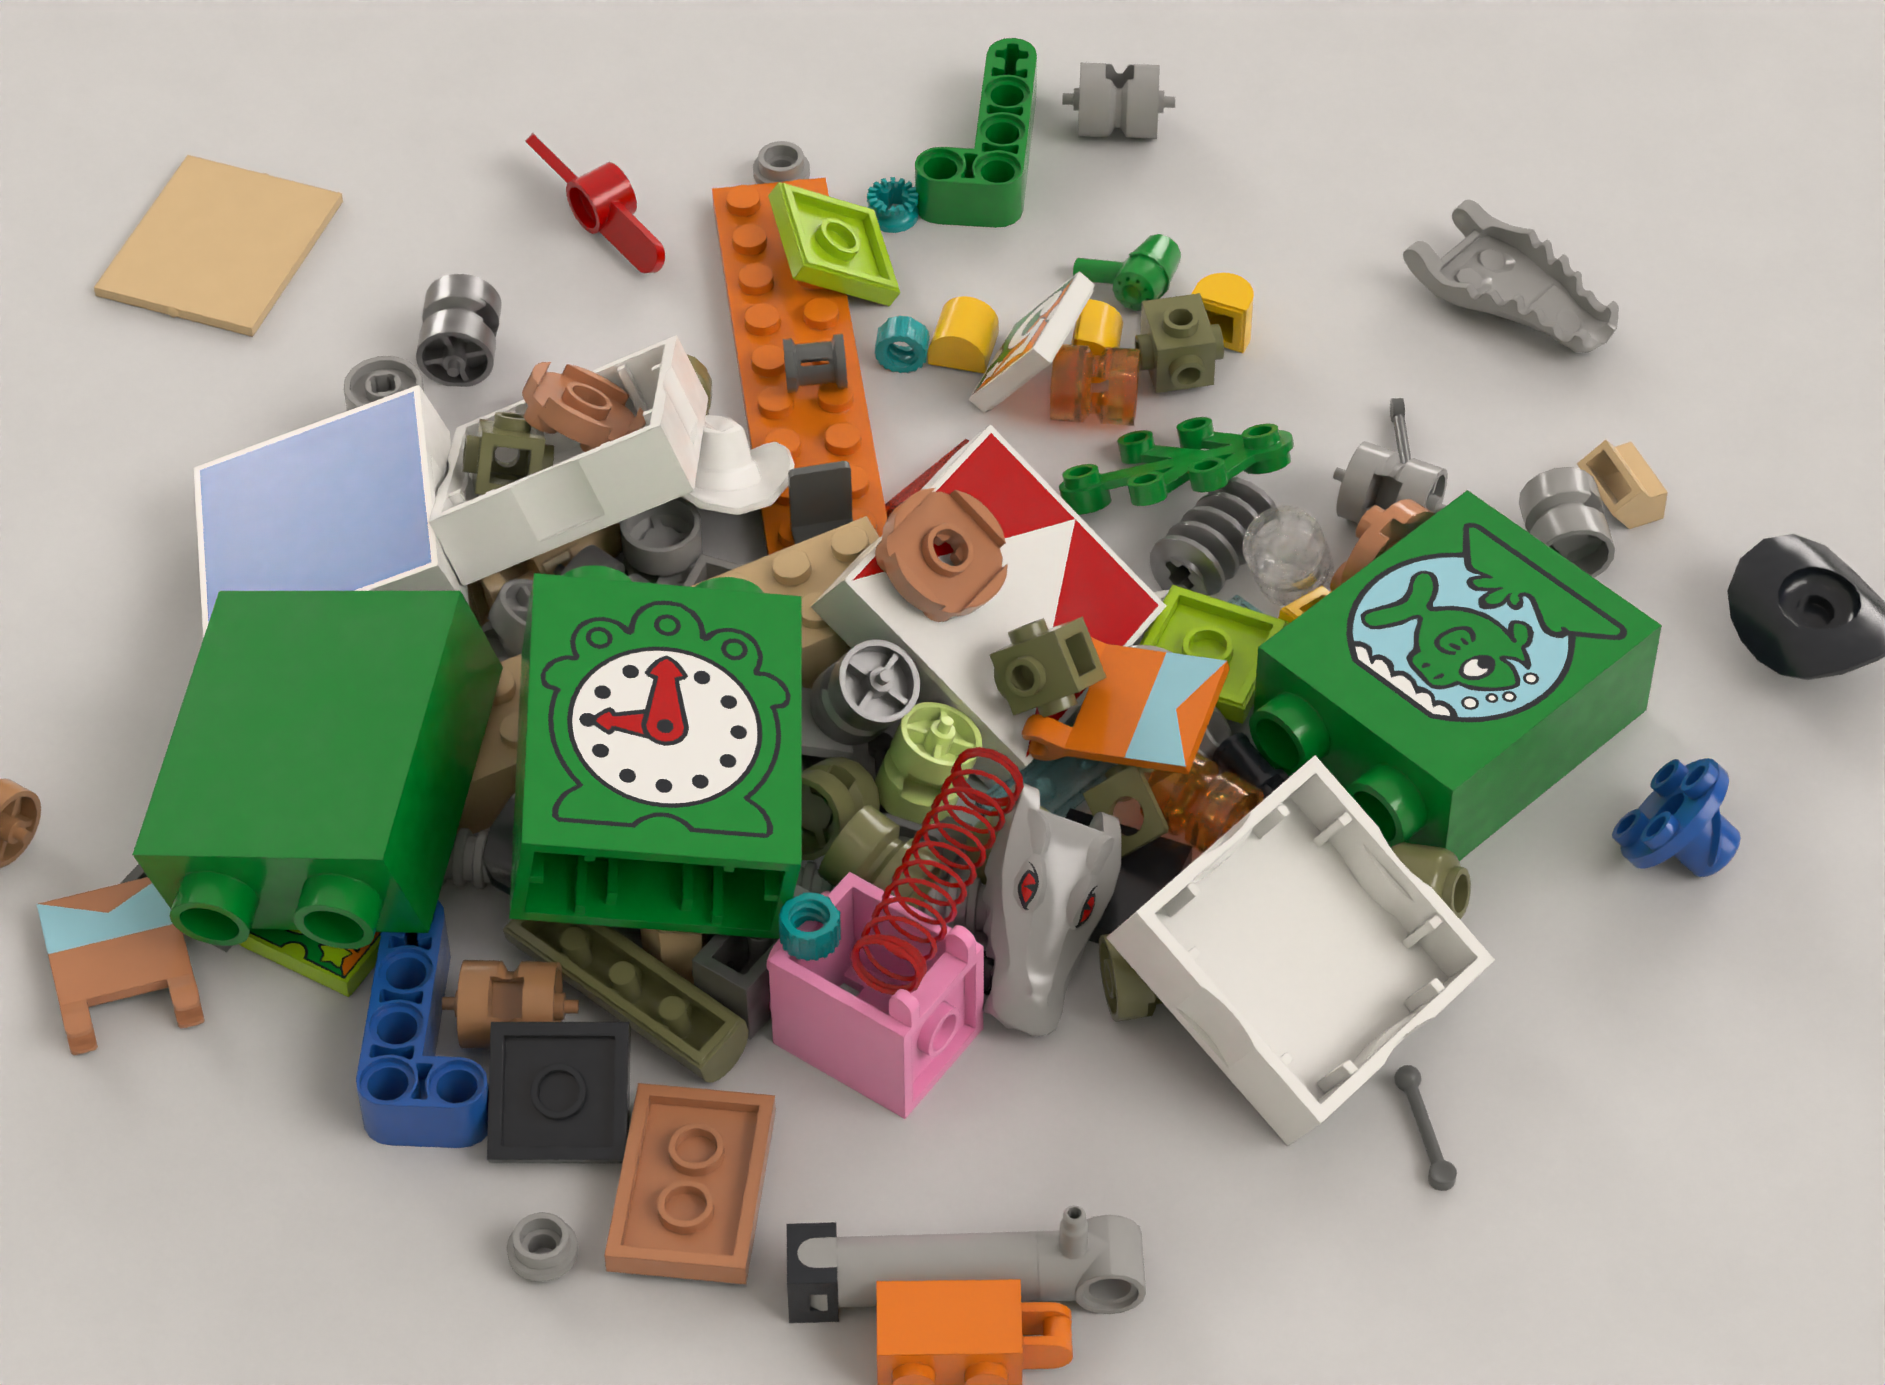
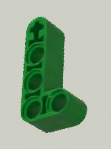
[915,38,1037,228]

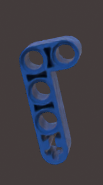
[356,900,489,1148]

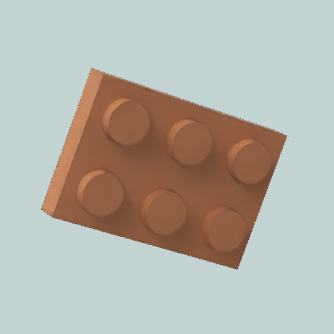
[604,1083,776,1284]

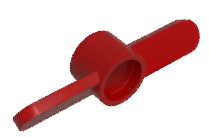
[525,133,665,273]

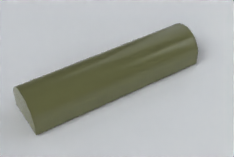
[502,919,748,1083]

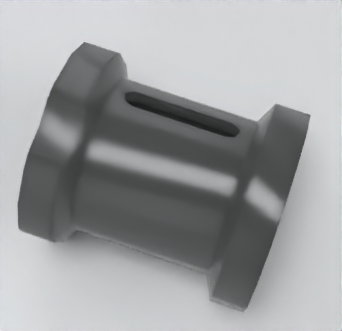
[783,334,848,393]

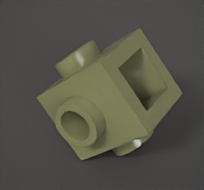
[1134,293,1224,393]
[462,412,554,495]
[989,617,1106,717]

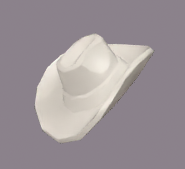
[681,415,795,515]

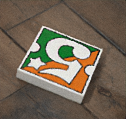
[969,271,1095,413]

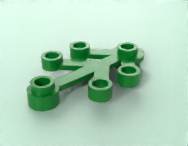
[1059,417,1294,515]

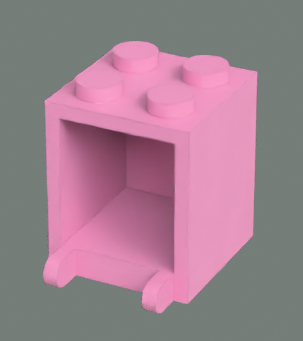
[766,872,984,1119]

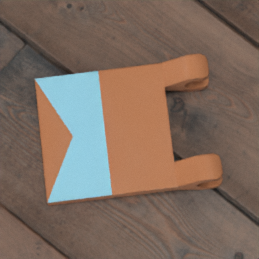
[37,877,205,1055]

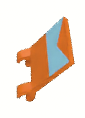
[1022,637,1230,774]

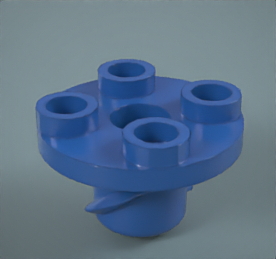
[1612,758,1741,877]

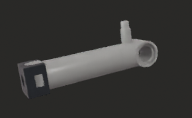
[786,1205,1146,1323]

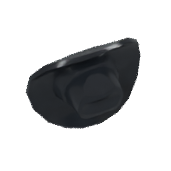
[1727,534,1885,680]

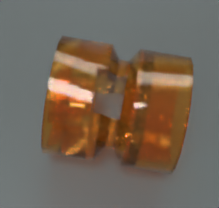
[1050,344,1140,426]
[1140,752,1264,853]

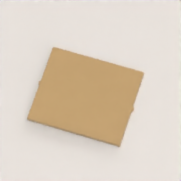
[94,155,343,337]

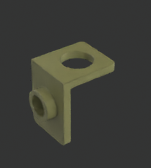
[1083,764,1175,858]

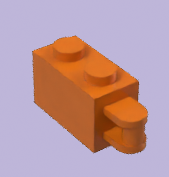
[876,1279,1073,1385]

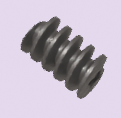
[1150,477,1282,596]

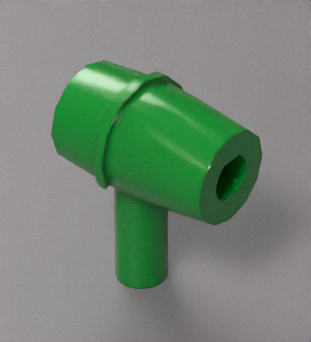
[1073,234,1181,311]

